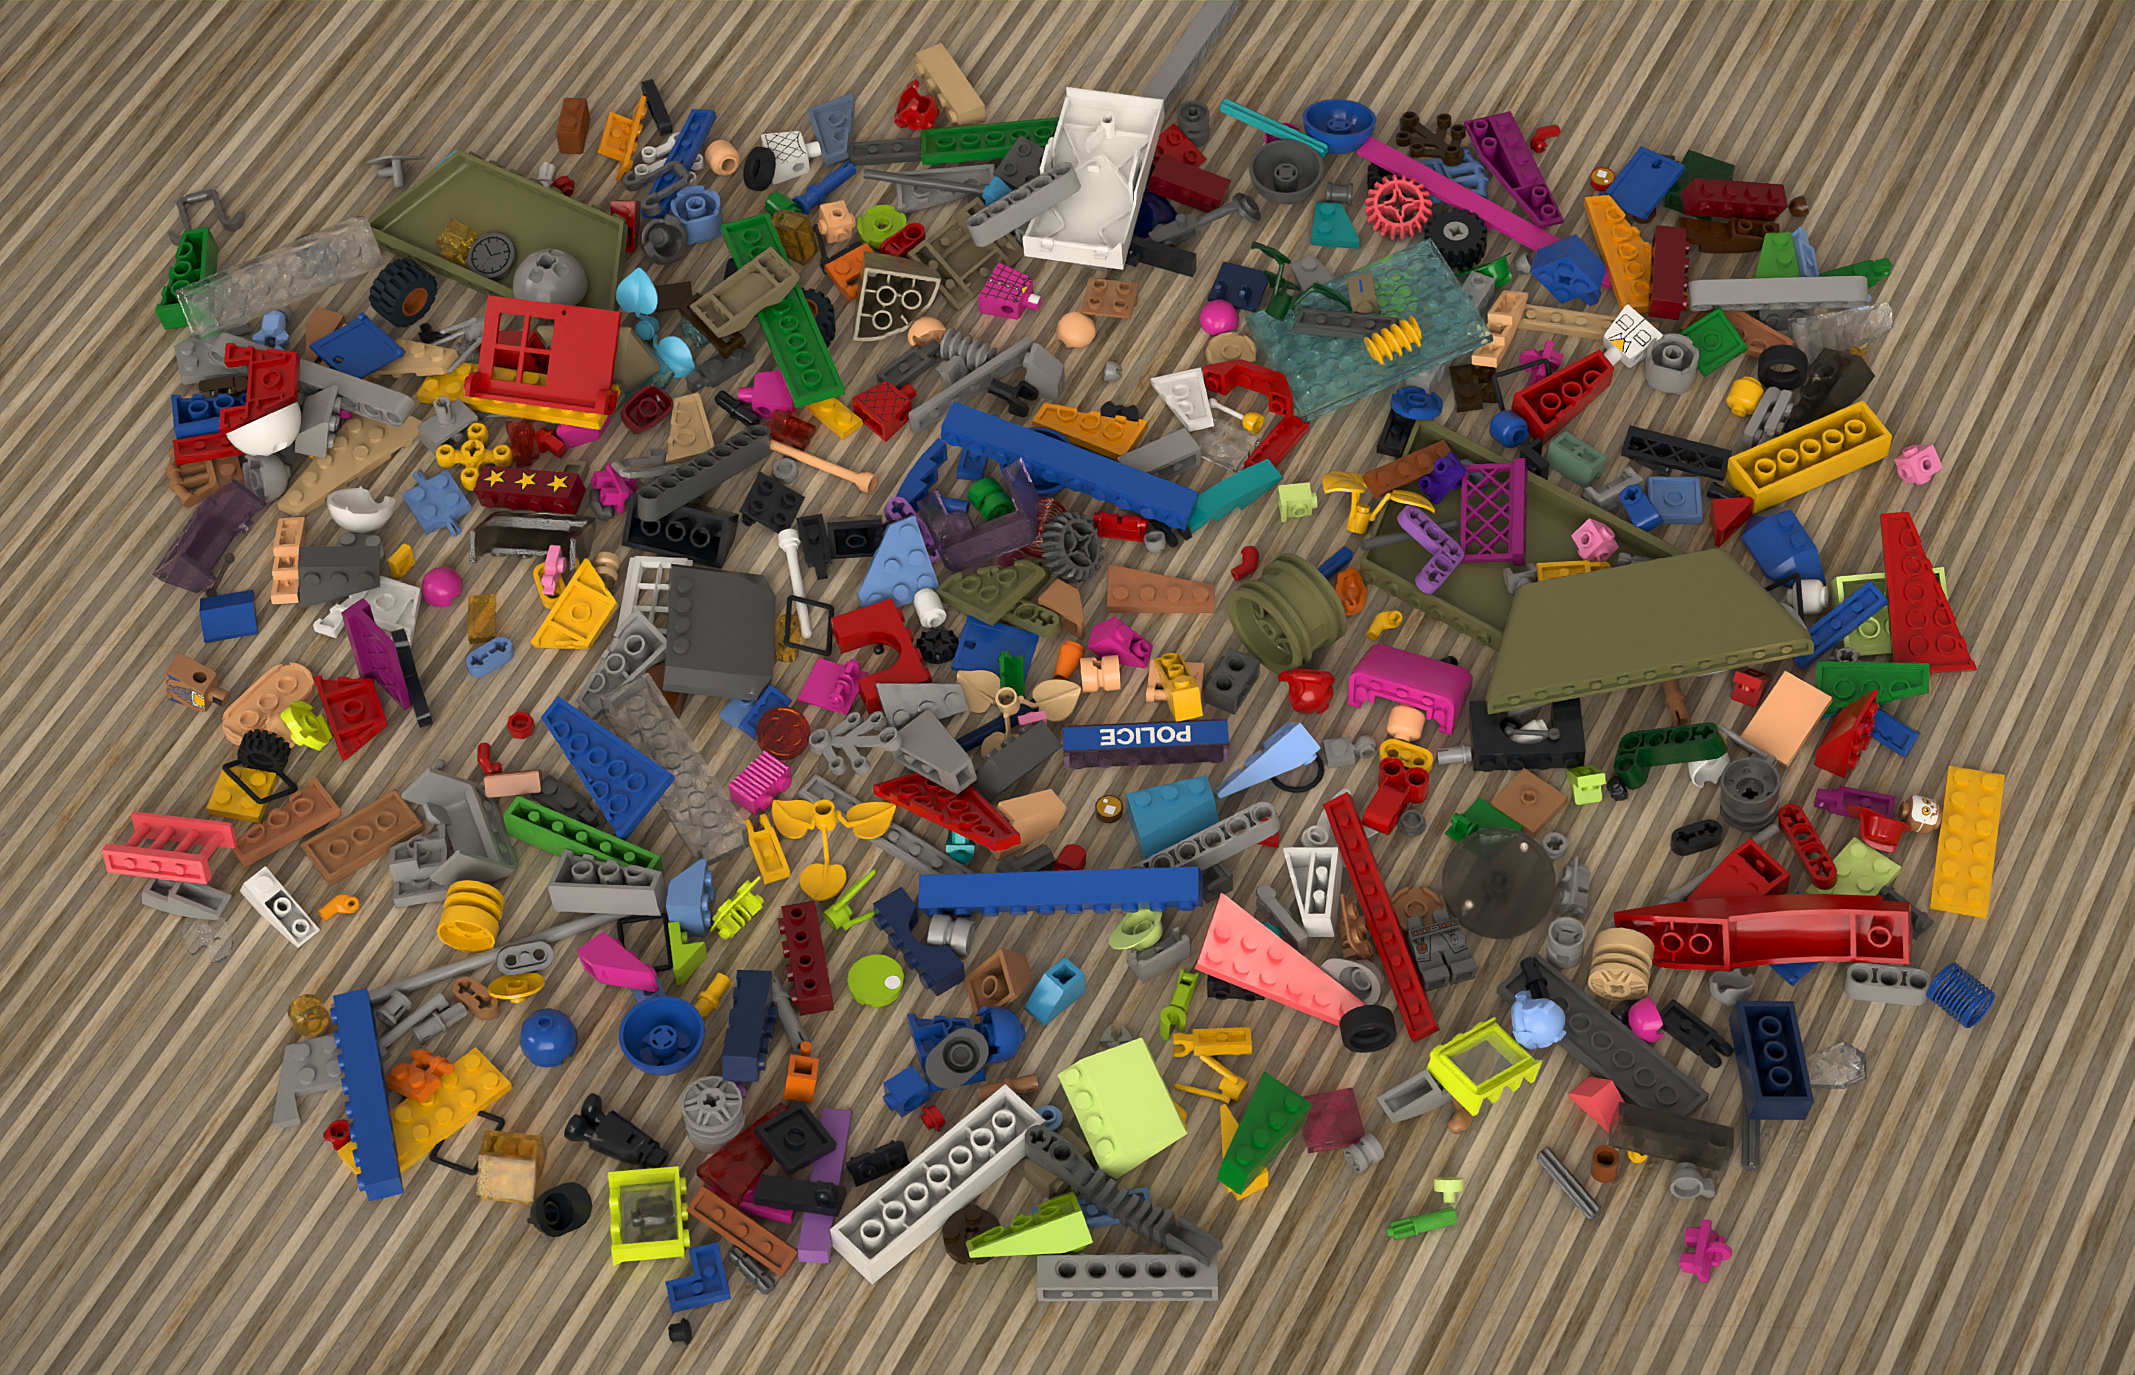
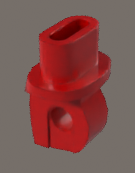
[531,427,567,458]

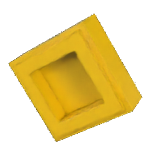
[387,543,415,580]

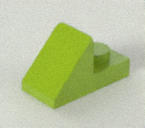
[1566,765,1606,805]
[668,921,707,985]

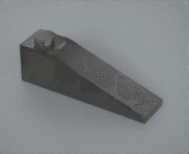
[1784,348,1875,434]

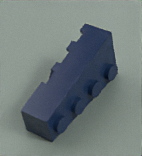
[722,970,778,1082]

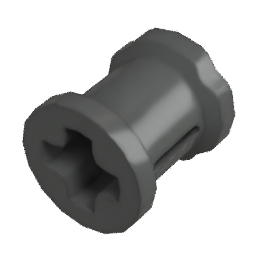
[1326,182,1353,206]

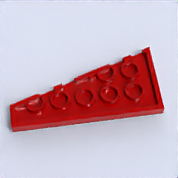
[1880,512,1977,673]
[873,772,1021,851]

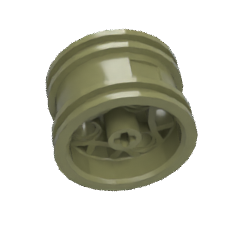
[1227,553,1347,674]

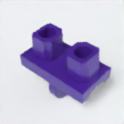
[1418,452,1467,504]

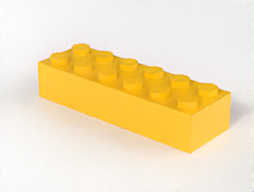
[1726,400,1892,514]

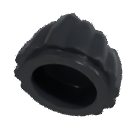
[1606,775,1629,801]

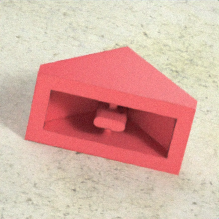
[1568,1077,1631,1134]

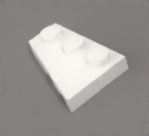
[1150,367,1214,432]

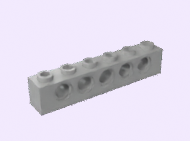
[1405,270,1495,395]
[1037,1252,1218,1302]

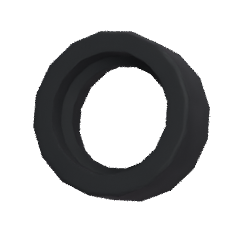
[1757,344,1808,391]
[1339,1005,1397,1053]

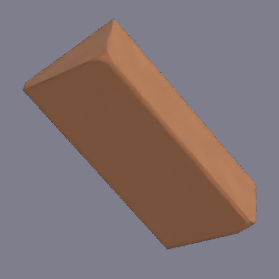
[484,769,542,798]

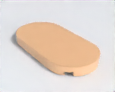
[222,663,315,746]

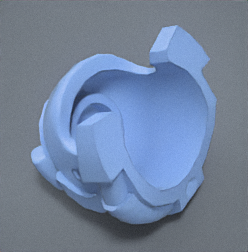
[1511,990,1566,1050]

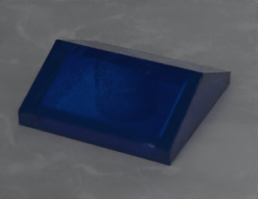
[1133,189,1178,239]

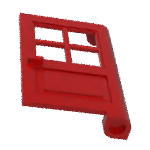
[464,295,622,415]

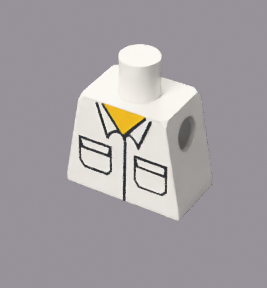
[1603,304,1663,368]

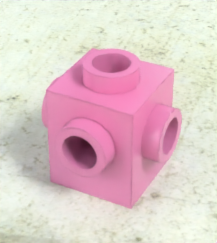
[1894,444,1943,485]
[1571,518,1619,562]

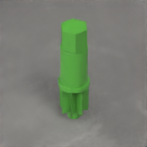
[1385,1206,1457,1240]

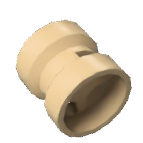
[593,552,620,589]

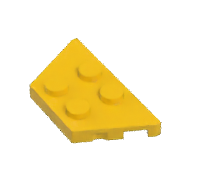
[530,558,618,650]

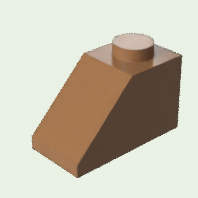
[1038,578,1085,640]

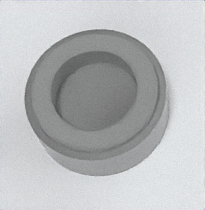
[772,458,799,484]

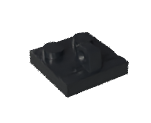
[754,1101,837,1176]

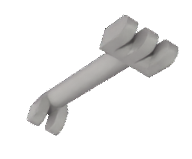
[379,992,450,1063]

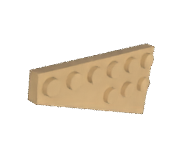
[277,413,423,517]

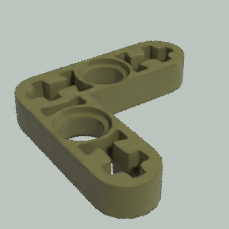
[1000,558,1062,638]

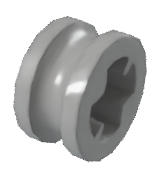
[1541,832,1568,860]

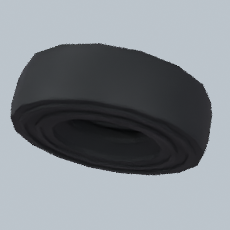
[743,147,776,191]

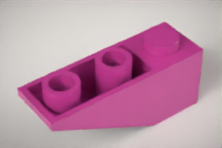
[576,931,659,992]

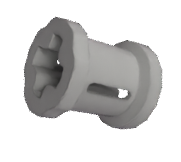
[375,990,413,1029]

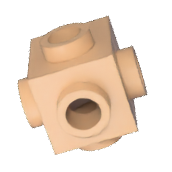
[817,200,855,243]

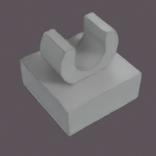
[936,355,969,388]

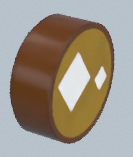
[1095,795,1123,823]

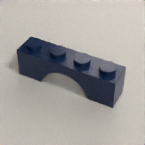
[872,887,965,996]

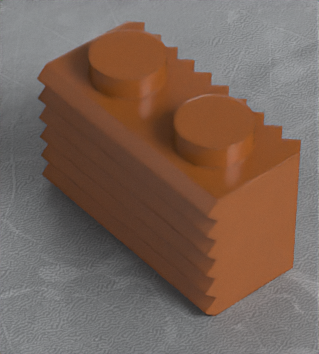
[556,98,591,154]

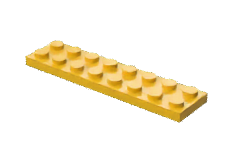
[416,362,621,430]

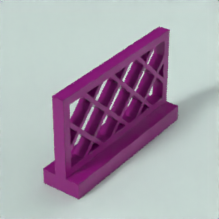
[1460,458,1528,566]
[341,598,411,710]

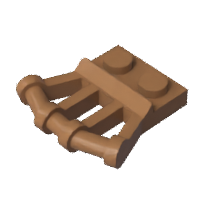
[165,446,245,508]

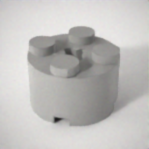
[1644,333,1699,395]

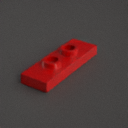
[1244,415,1310,469]

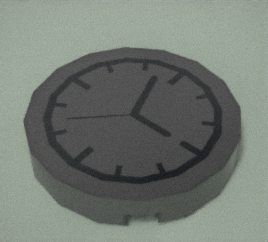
[467,233,517,281]

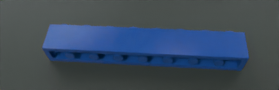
[330,988,404,1202]

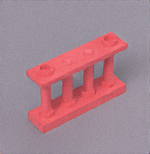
[102,811,237,884]

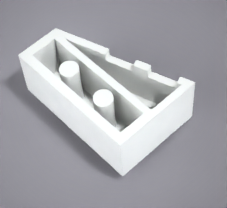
[1283,847,1343,937]

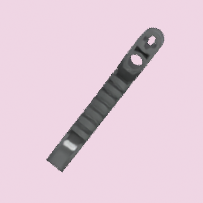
[1025,1125,1224,1267]

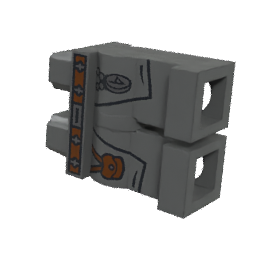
[1406,908,1478,992]

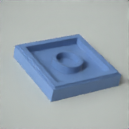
[1646,477,1703,524]

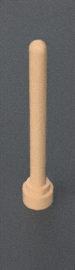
[770,439,879,495]

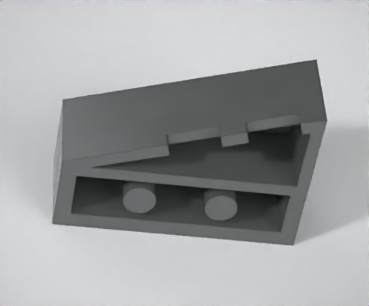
[970,720,1063,803]

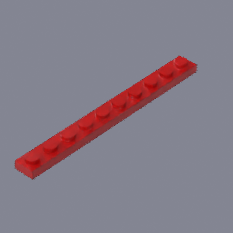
[1323,792,1440,1042]

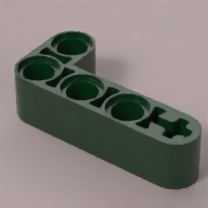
[1613,722,1729,790]

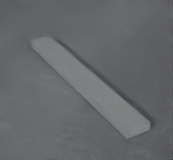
[799,774,976,875]

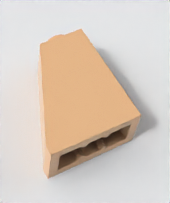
[988,789,1067,860]

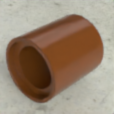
[1591,1145,1619,1183]

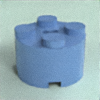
[671,185,723,245]

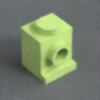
[1278,482,1317,522]

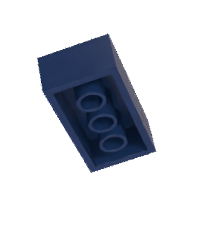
[1729,1001,1814,1120]

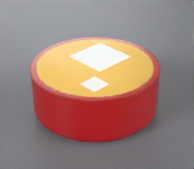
[1590,167,1615,192]

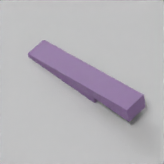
[798,1108,852,1263]

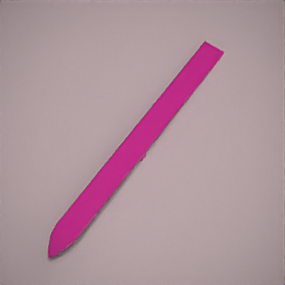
[1357,137,1613,290]

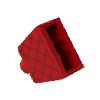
[852,381,917,442]

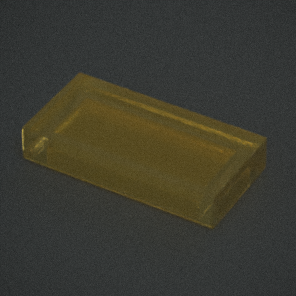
[468,594,496,644]

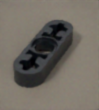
[640,79,673,136]

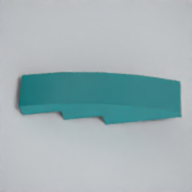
[1188,459,1283,533]

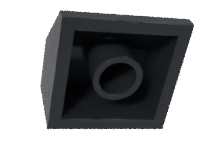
[827,515,883,559]

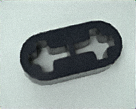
[1670,819,1722,856]

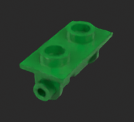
[997,651,1025,705]

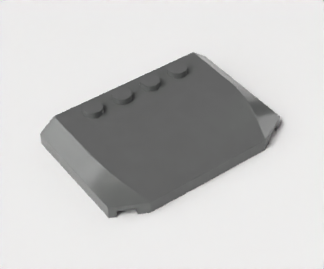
[662,564,776,702]

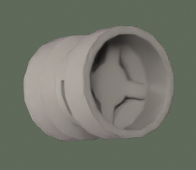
[1343,1133,1384,1174]

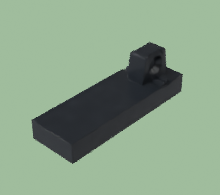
[1125,235,1196,277]
[753,1174,847,1217]

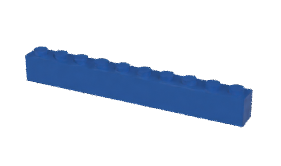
[941,401,1199,531]
[918,867,1203,918]

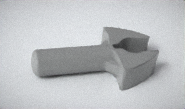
[1100,1025,1132,1049]

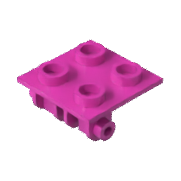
[797,658,868,715]

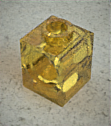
[435,218,478,263]

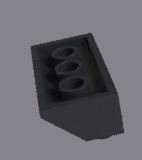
[622,492,739,568]

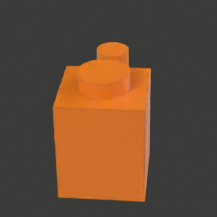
[783,1041,819,1103]

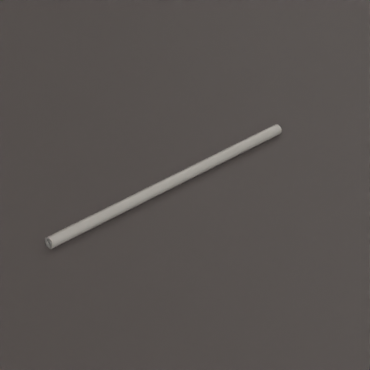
[331,888,668,1008]

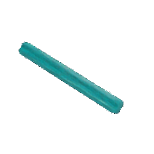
[1220,99,1329,158]

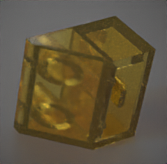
[476,1130,547,1204]

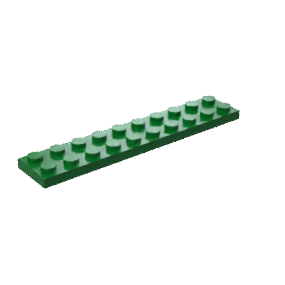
[720,212,845,408]

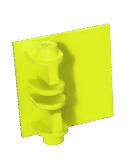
[710,876,764,940]

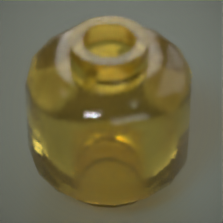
[287,994,329,1036]

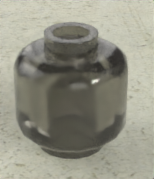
[630,1194,675,1236]

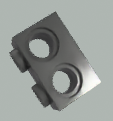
[1203,648,1260,715]

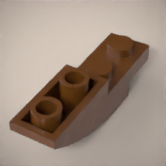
[1676,217,1780,254]

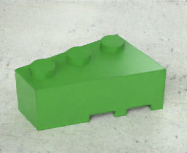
[1748,232,1800,312]

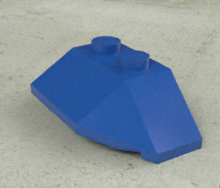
[1741,506,1826,589]

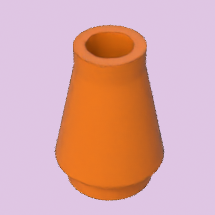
[1053,641,1084,681]

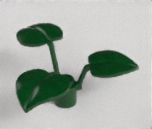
[1251,241,1352,322]

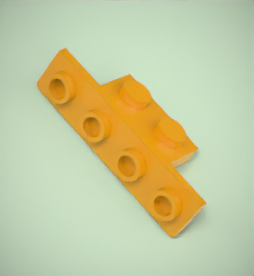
[597,95,648,181]

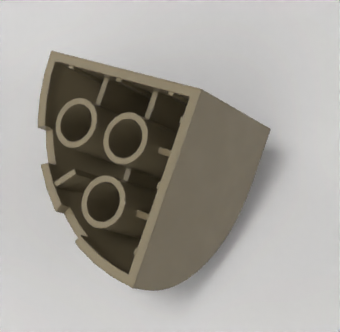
[853,251,941,341]

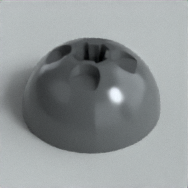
[1249,139,1323,205]

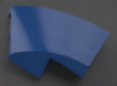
[907,1013,986,1093]

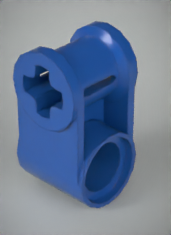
[1620,485,1664,532]

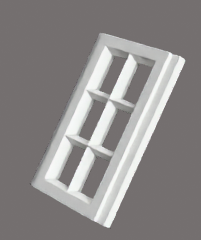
[617,556,693,638]

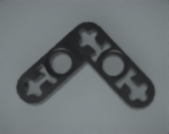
[391,628,433,728]

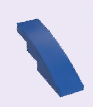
[891,438,948,519]

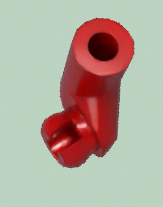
[1530,125,1560,153]
[477,743,503,776]

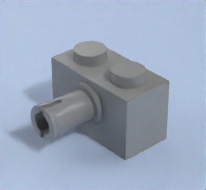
[417,396,479,456]

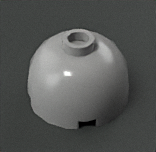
[243,453,291,505]

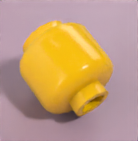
[1726,376,1764,417]

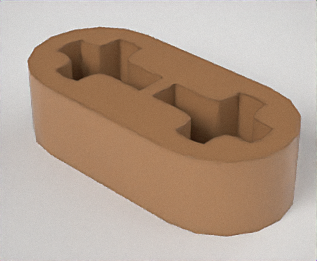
[452,977,500,1021]

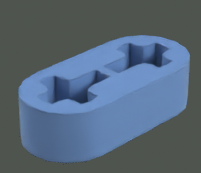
[466,637,514,678]

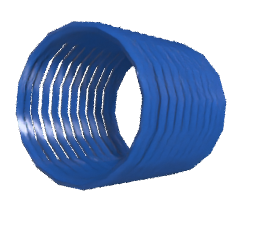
[1926,962,1995,1028]

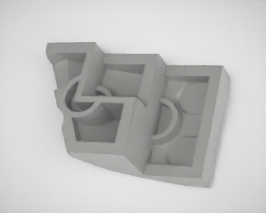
[389,823,450,908]

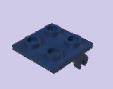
[1208,262,1269,313]

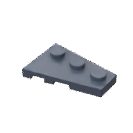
[807,92,856,166]

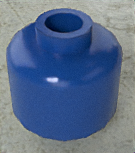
[1489,410,1528,448]

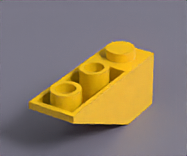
[1154,653,1203,722]

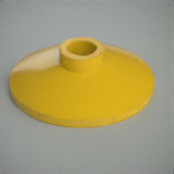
[488,972,545,1003]

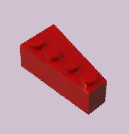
[1511,349,1615,447]

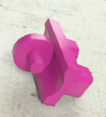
[1519,339,1564,386]
[591,463,638,513]
[1679,1219,1732,1282]

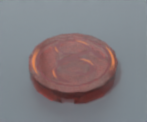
[755,706,811,761]

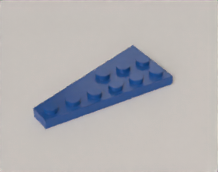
[541,696,676,841]

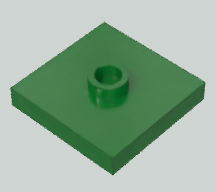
[1677,307,1748,377]

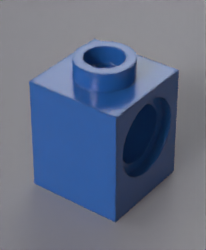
[883,1065,930,1118]

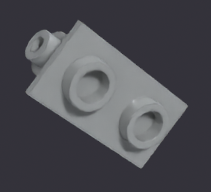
[1557,857,1590,918]

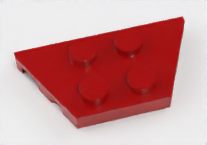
[313,675,388,761]

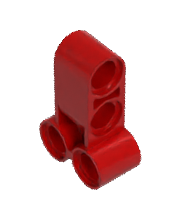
[1362,757,1430,836]

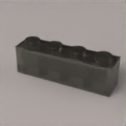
[1608,1102,1734,1172]

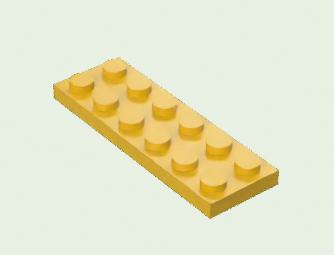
[1929,766,2005,919]
[337,1047,512,1175]

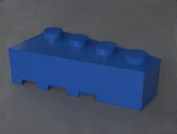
[171,393,247,439]

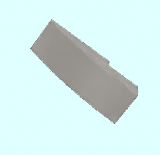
[142,878,232,920]
[1376,1059,1459,1123]

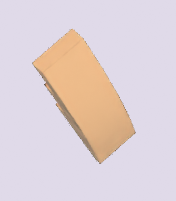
[1472,290,1528,368]
[271,517,306,604]

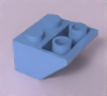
[666,859,716,937]

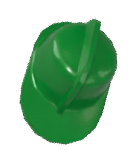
[1454,252,1512,289]

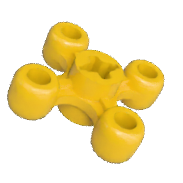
[435,422,514,491]

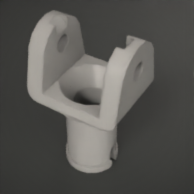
[1503,563,1537,594]

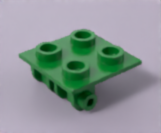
[1445,797,1523,864]

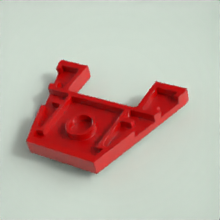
[219,343,300,434]

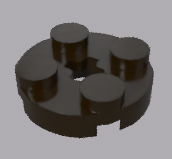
[942,1204,1000,1265]

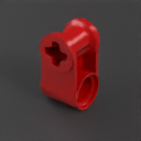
[879,222,926,260]

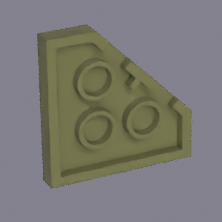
[934,559,1046,626]

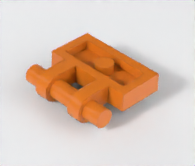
[385,1048,454,1104]

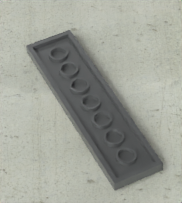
[1496,953,1709,1136]

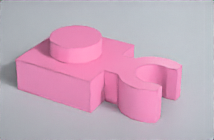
[541,545,567,595]

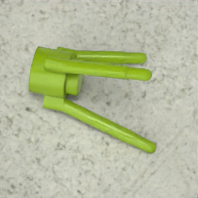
[822,869,876,931]

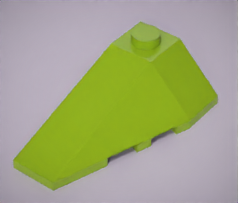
[965,1191,1093,1258]

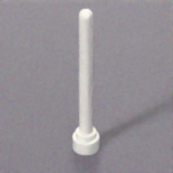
[778,529,812,639]

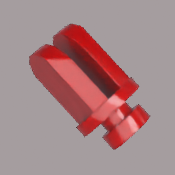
[1053,844,1086,871]

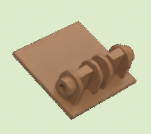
[1080,278,1139,319]
[1338,894,1373,962]

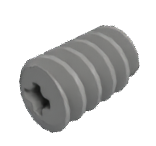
[940,327,997,371]

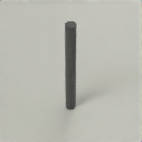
[1360,519,1457,551]

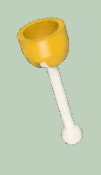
[1208,398,1265,435]

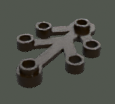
[1396,112,1466,167]

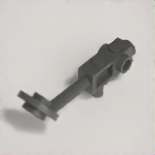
[1145,193,1261,247]

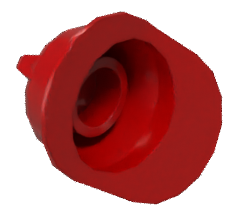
[1846,805,1912,853]

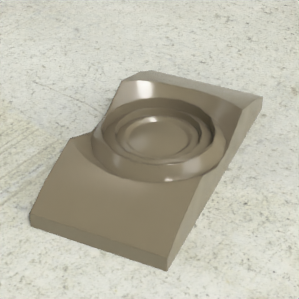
[690,247,800,338]

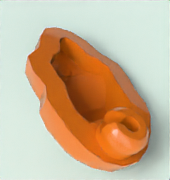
[1334,567,1367,616]

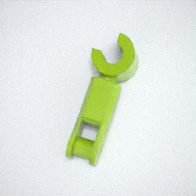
[1159,968,1200,1041]

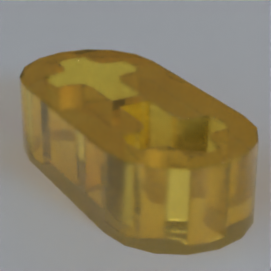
[774,614,801,663]

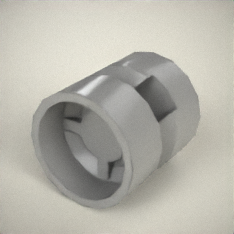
[927,913,975,957]
[1546,917,1585,969]

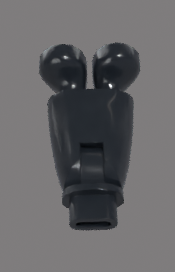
[564,1093,669,1169]

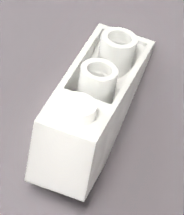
[240,866,320,948]

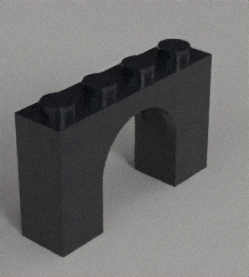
[1468,697,1586,772]

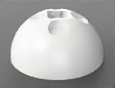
[226,402,301,456]

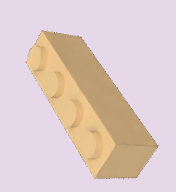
[914,43,986,126]

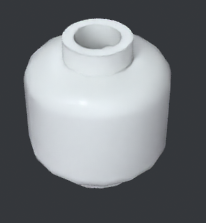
[1787,579,1829,614]

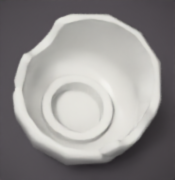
[1688,753,1730,788]

